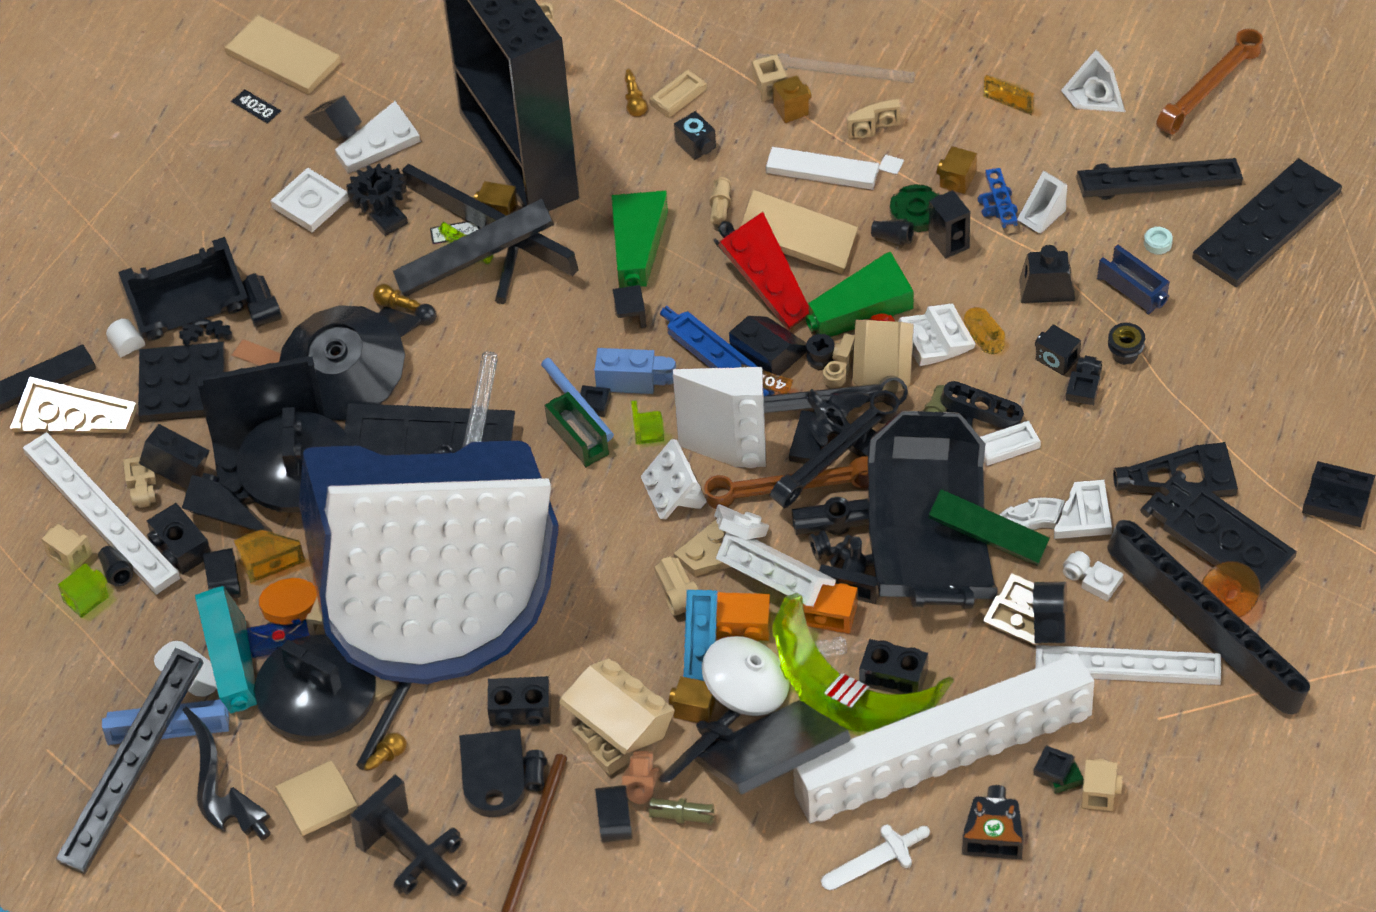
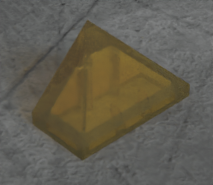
[983,75,1035,115]

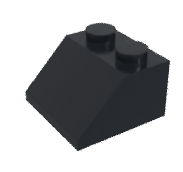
[729,315,807,382]

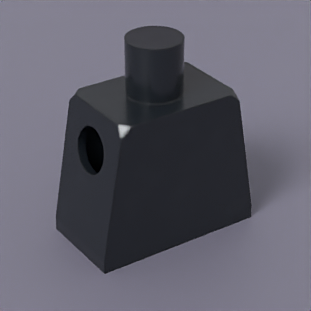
[1019,245,1075,303]

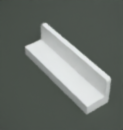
[716,532,836,606]

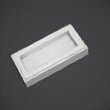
[980,421,1041,466]

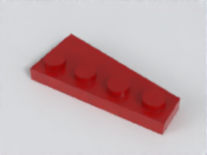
[718,212,809,330]

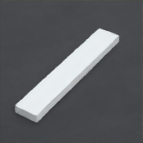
[1035,645,1221,685]

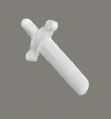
[821,825,930,890]

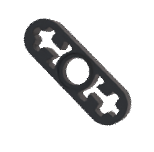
[940,381,1024,429]

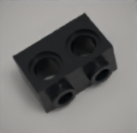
[859,639,928,699]
[487,676,551,727]

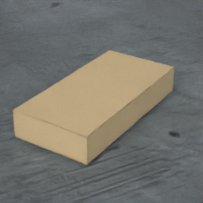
[650,70,707,118]

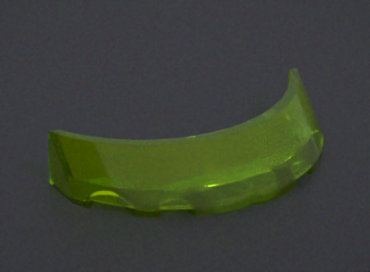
[773,593,955,732]

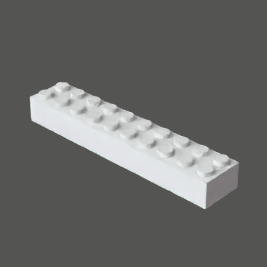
[793,653,1094,824]

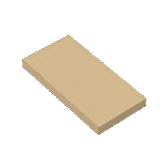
[225,15,341,95]
[740,190,858,274]

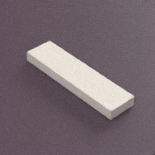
[766,147,879,190]

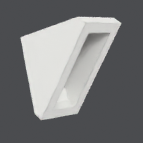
[1017,171,1067,233]

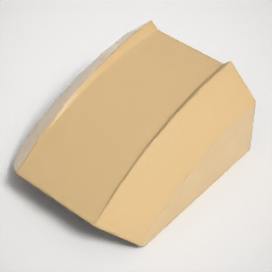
[853,320,914,392]

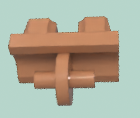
[622,751,660,804]

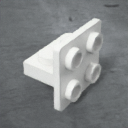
[641,439,707,520]

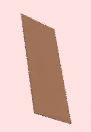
[232,339,281,366]

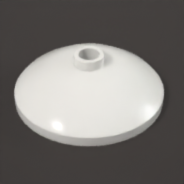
[702,636,789,716]

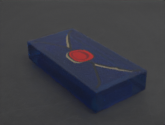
[247,618,309,658]

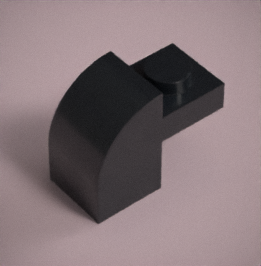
[1033,582,1067,643]

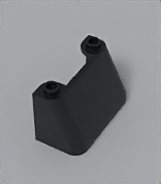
[118,237,248,341]

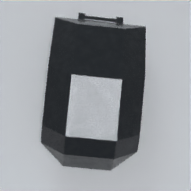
[867,411,998,609]

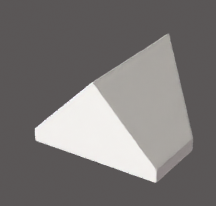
[1061,50,1125,112]

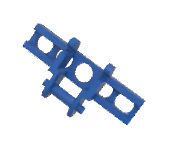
[977,168,1018,228]

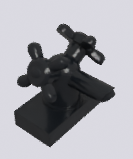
[819,535,879,604]

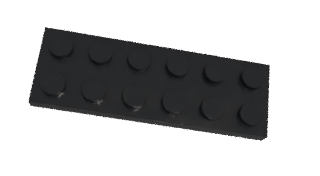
[1192,158,1342,288]

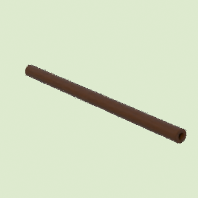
[501,753,567,912]

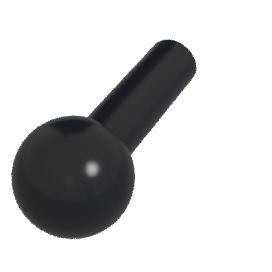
[400,304,437,337]

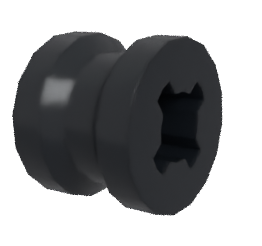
[806,334,835,370]

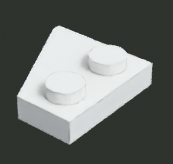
[1054,480,1112,539]
[714,504,769,540]

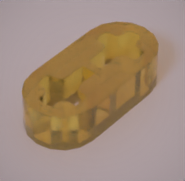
[964,307,1005,354]

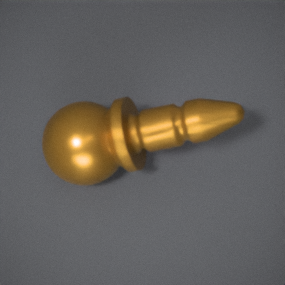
[625,69,648,117]
[373,284,421,311]
[364,732,407,771]

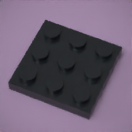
[138,342,225,423]

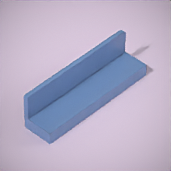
[102,699,229,745]

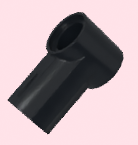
[242,273,282,328]

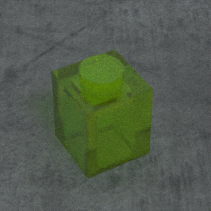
[57,564,109,618]

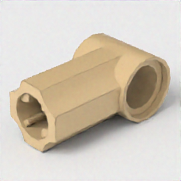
[655,556,698,616]

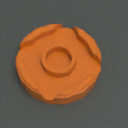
[259,578,317,625]

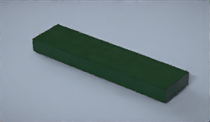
[928,489,1050,566]

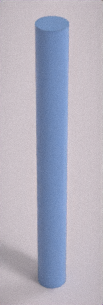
[541,358,614,442]

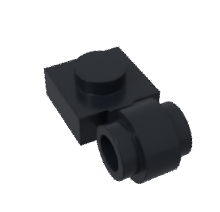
[1066,355,1102,405]

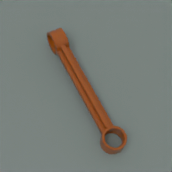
[1156,29,1263,135]
[704,456,868,509]

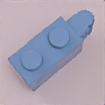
[594,348,676,394]

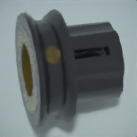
[1108,323,1145,365]

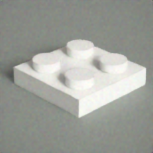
[271,168,349,232]

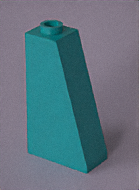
[195,586,257,713]

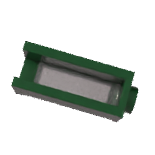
[544,392,609,468]

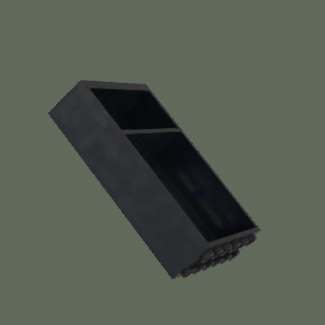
[443,0,579,211]

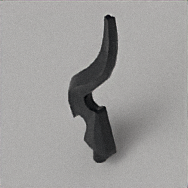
[183,707,271,840]

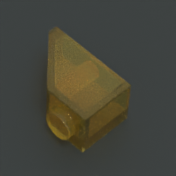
[234,530,305,583]

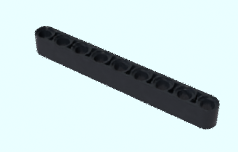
[1107,520,1310,715]

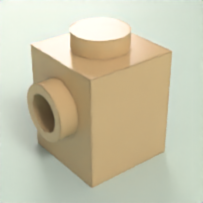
[1081,759,1123,811]

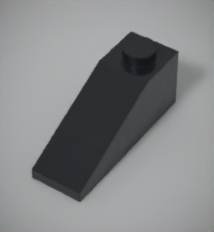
[182,473,272,536]

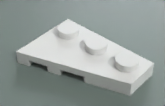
[335,101,420,174]

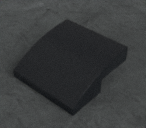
[1302,461,1375,527]

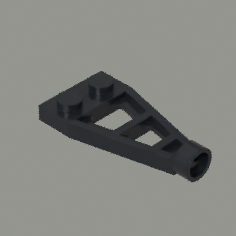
[1113,442,1238,497]

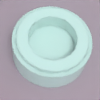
[1144,227,1173,254]

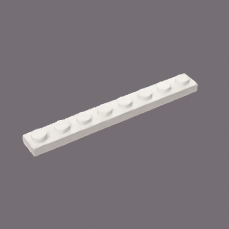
[23,432,180,594]

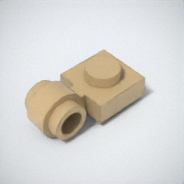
[823,333,855,389]
[123,457,156,508]

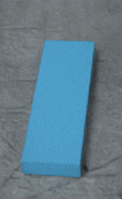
[683,590,718,681]

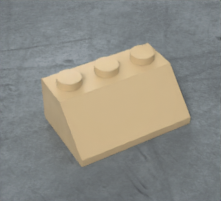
[559,658,675,755]

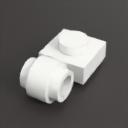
[1063,551,1123,602]

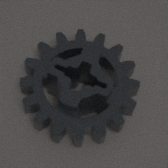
[346,163,407,214]

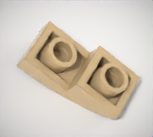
[847,99,900,139]
[572,722,633,775]

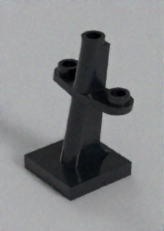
[350,774,467,897]

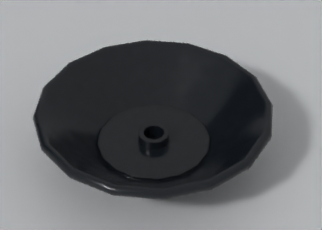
[279,305,406,421]

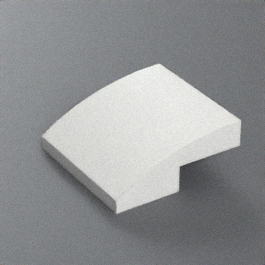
[898,303,975,366]

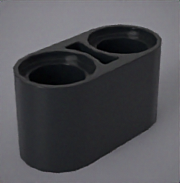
[203,548,241,599]
[595,785,632,843]

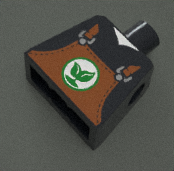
[962,785,1023,860]

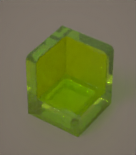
[631,400,664,444]

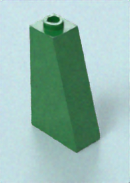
[611,190,668,288]
[806,251,914,337]

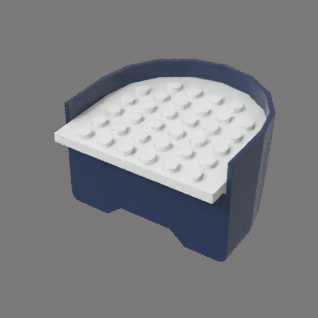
[299,441,559,684]

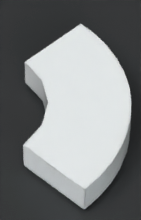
[1000,498,1065,530]

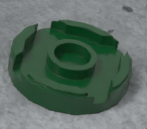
[889,184,940,232]

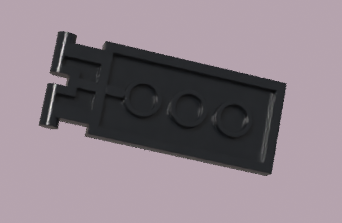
[1140,470,1297,596]

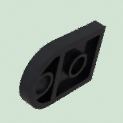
[459,729,525,817]

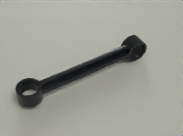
[763,376,908,413]
[770,390,899,508]

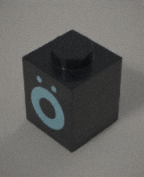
[674,111,716,160]
[1035,324,1081,376]

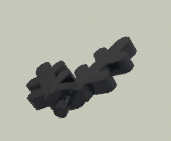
[179,317,232,345]

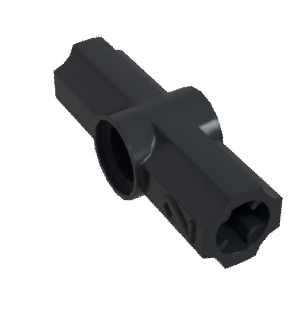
[792,497,869,535]

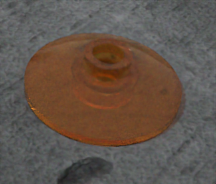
[1201,562,1260,618]

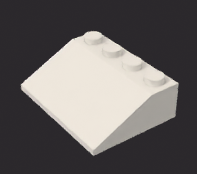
[673,367,766,468]

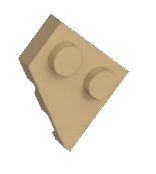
[674,520,731,577]

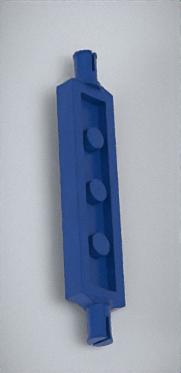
[660,306,774,396]

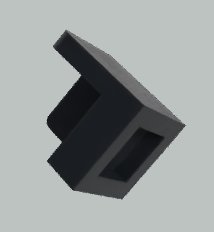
[612,285,647,328]

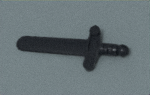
[659,709,741,783]

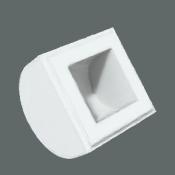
[106,319,145,358]

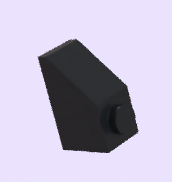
[304,95,362,140]

